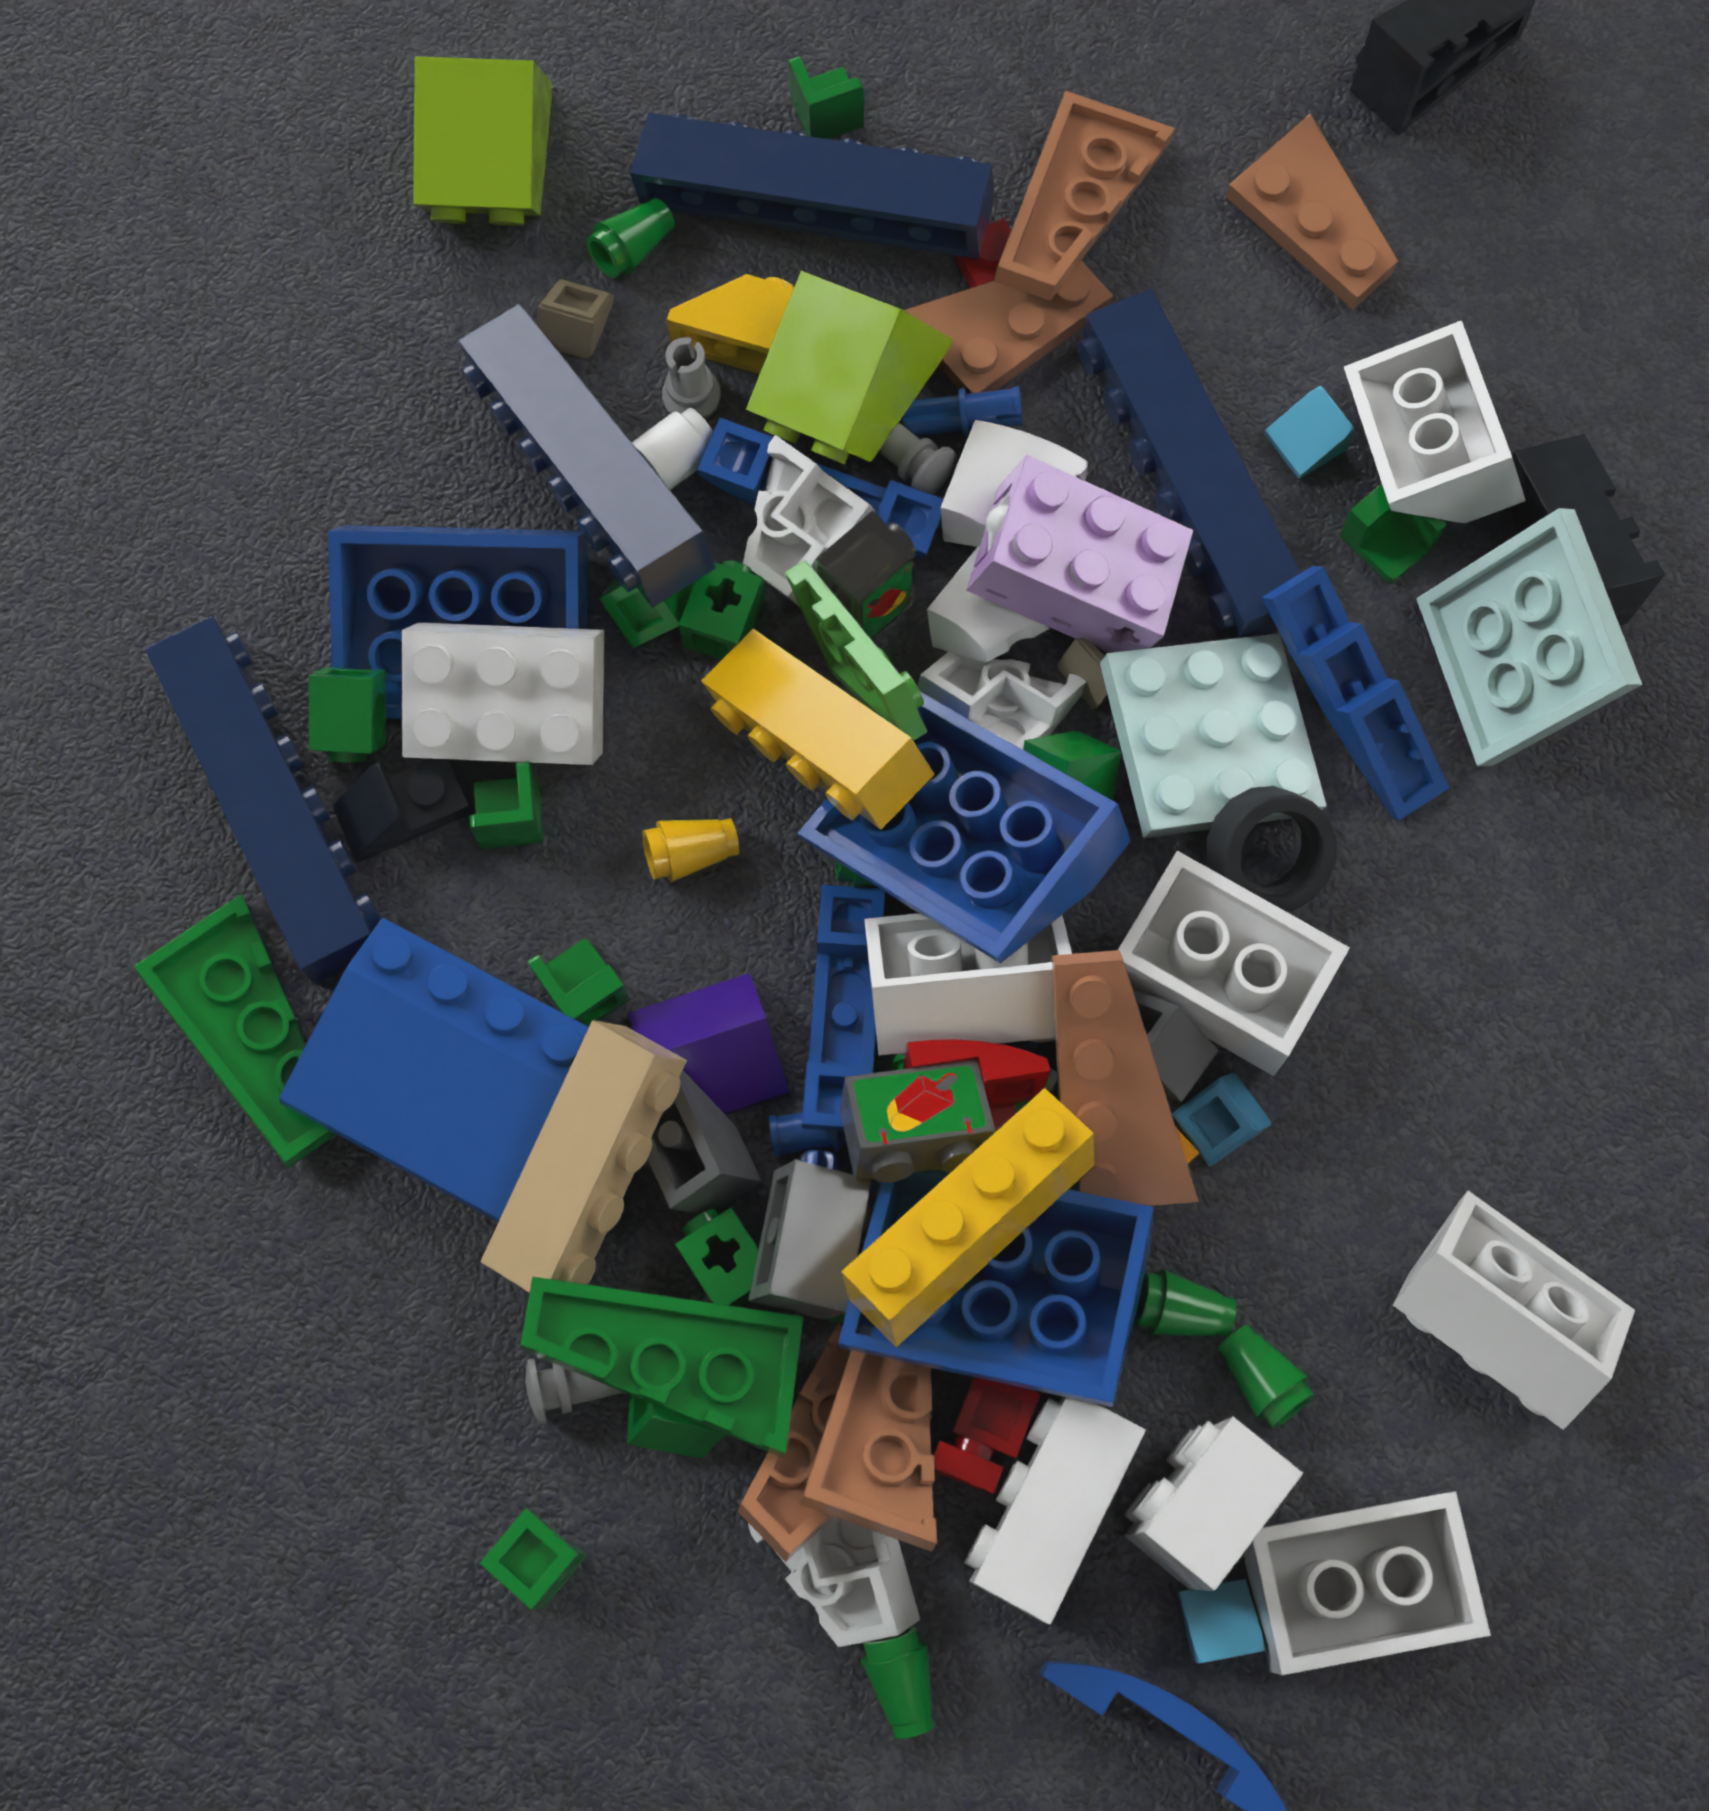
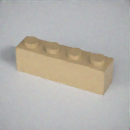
[480,1020,687,1293]

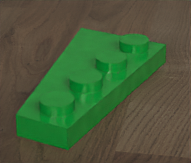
[134,894,336,1169]
[520,1276,803,1458]

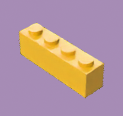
[701,629,935,830]
[841,1088,1095,1348]

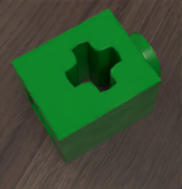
[678,560,766,660]
[675,1207,759,1307]

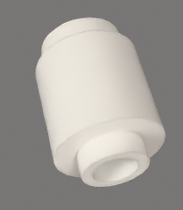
[632,408,713,490]

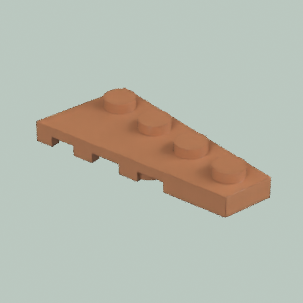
[994,91,1175,300]
[1052,950,1199,1206]

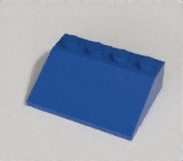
[328,525,589,719]
[798,692,1131,964]
[279,917,589,1223]
[838,1169,1153,1407]

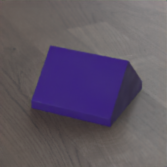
[628,973,790,1115]

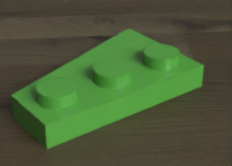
[784,560,927,741]

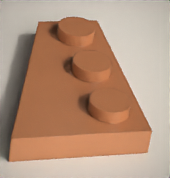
[1226,113,1398,309]
[904,261,1113,394]
[738,1322,933,1562]
[800,1350,937,1552]

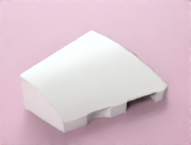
[940,420,1088,547]
[743,435,876,607]
[927,547,1049,663]
[918,651,1086,750]
[748,1517,920,1647]

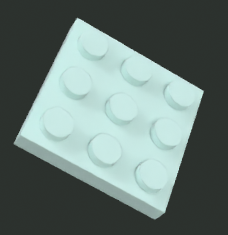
[1416,508,1642,766]
[1100,633,1327,838]

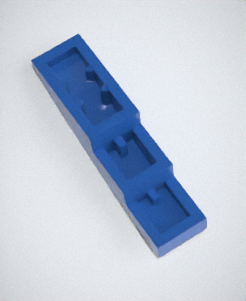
[1261,566,1450,820]

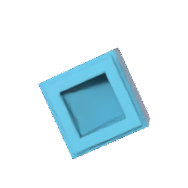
[1264,386,1355,479]
[1178,1579,1266,1663]

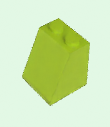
[413,56,552,226]
[746,271,953,465]

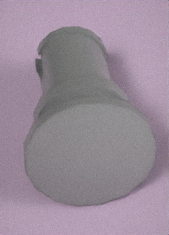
[662,337,721,419]
[878,423,957,495]
[525,1358,627,1426]

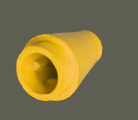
[643,818,739,882]

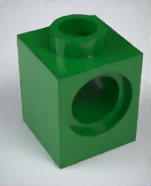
[309,667,386,763]

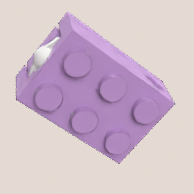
[966,454,1193,653]

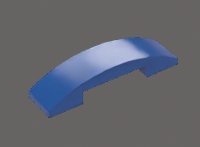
[697,418,944,558]
[802,885,885,1131]
[1038,1661,1287,1811]

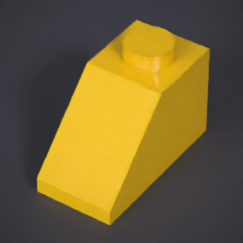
[666,274,794,374]

